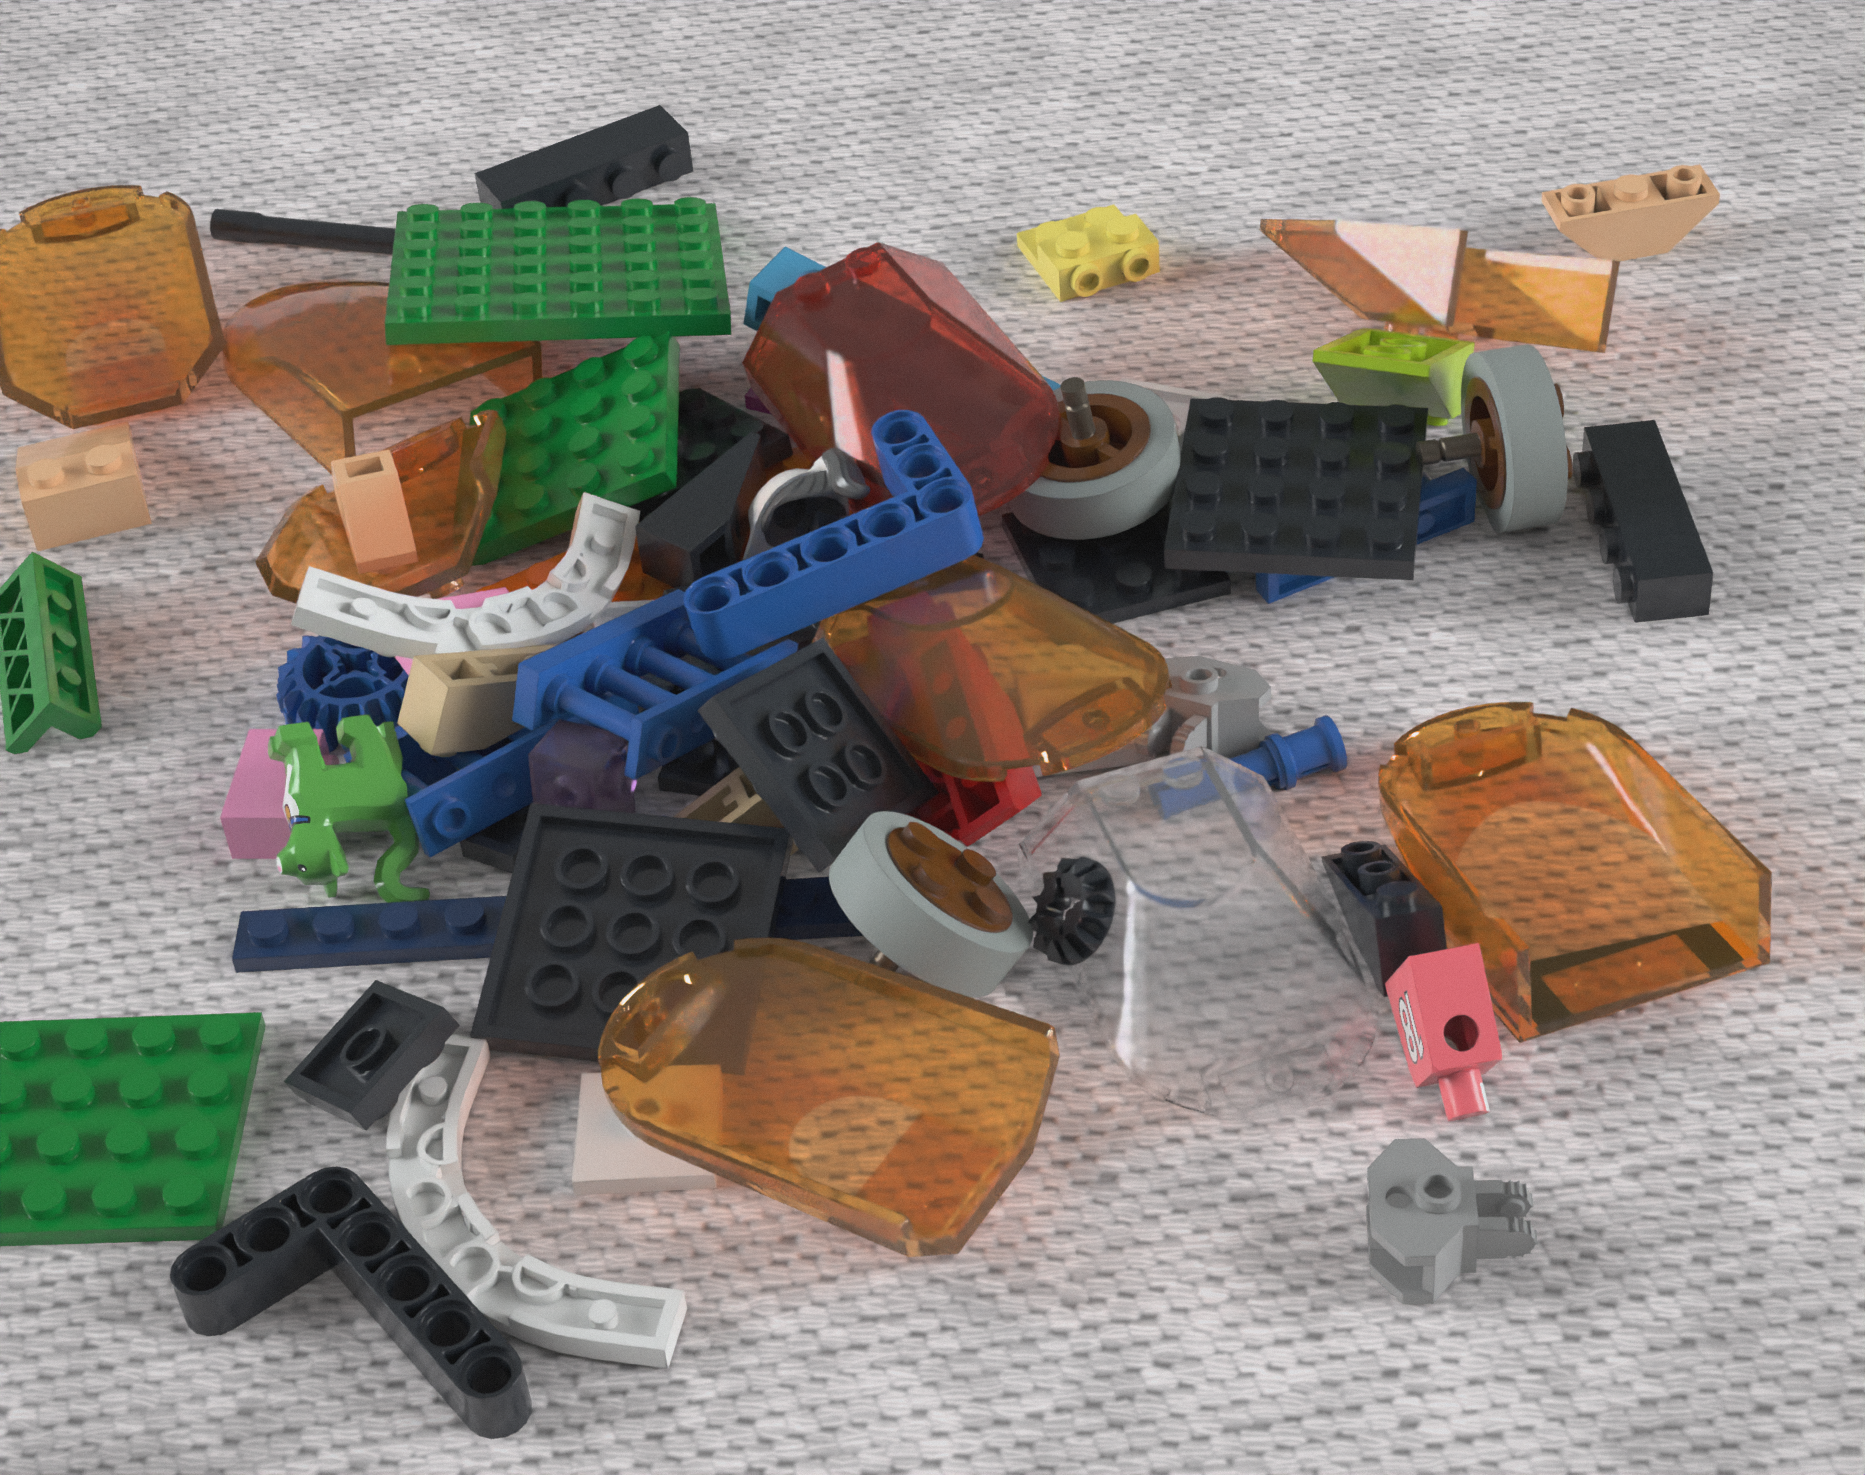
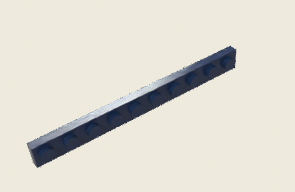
[232,876,864,973]

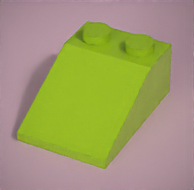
[1312,327,1475,426]

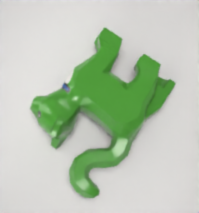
[267,714,430,903]

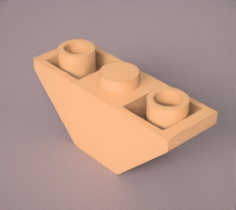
[1542,164,1720,264]
[331,449,418,574]

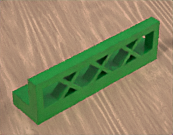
[0,552,102,755]

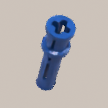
[1148,715,1347,825]

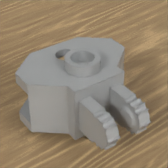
[1134,656,1271,767]
[1366,1138,1538,1304]

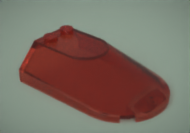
[742,242,1062,516]

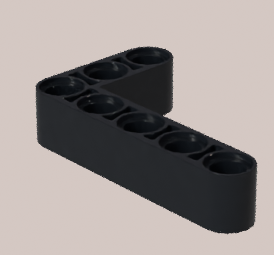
[170,1166,532,1439]

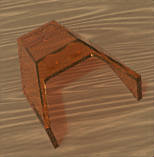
[1259,219,1620,353]

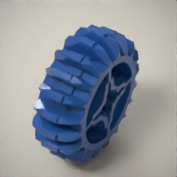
[276,635,409,753]

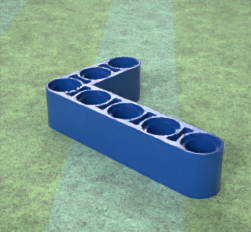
[683,410,984,660]

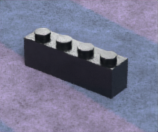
[474,105,694,209]
[1573,420,1714,623]

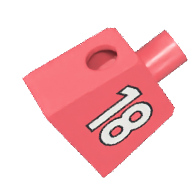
[1385,943,1502,1121]

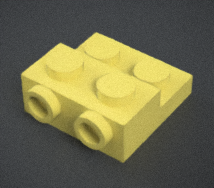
[1017,204,1160,302]

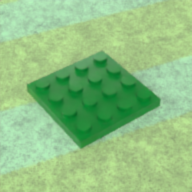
[457,331,680,566]
[0,1012,266,1247]

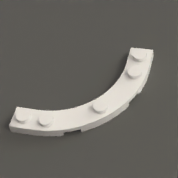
[291,492,640,659]
[386,1034,687,1368]

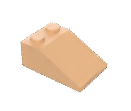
[15,421,152,551]

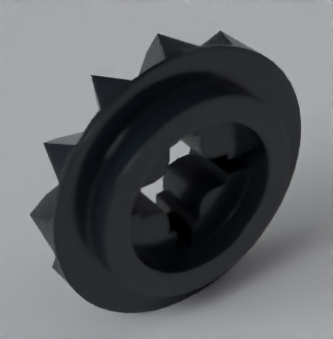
[1028,856,1116,965]

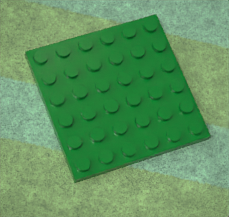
[384,197,731,345]

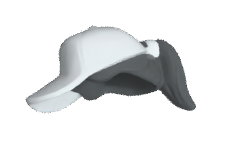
[742,448,870,561]

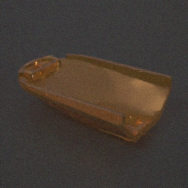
[0,185,226,429]
[255,410,506,604]
[812,555,1172,782]
[598,938,1060,1257]

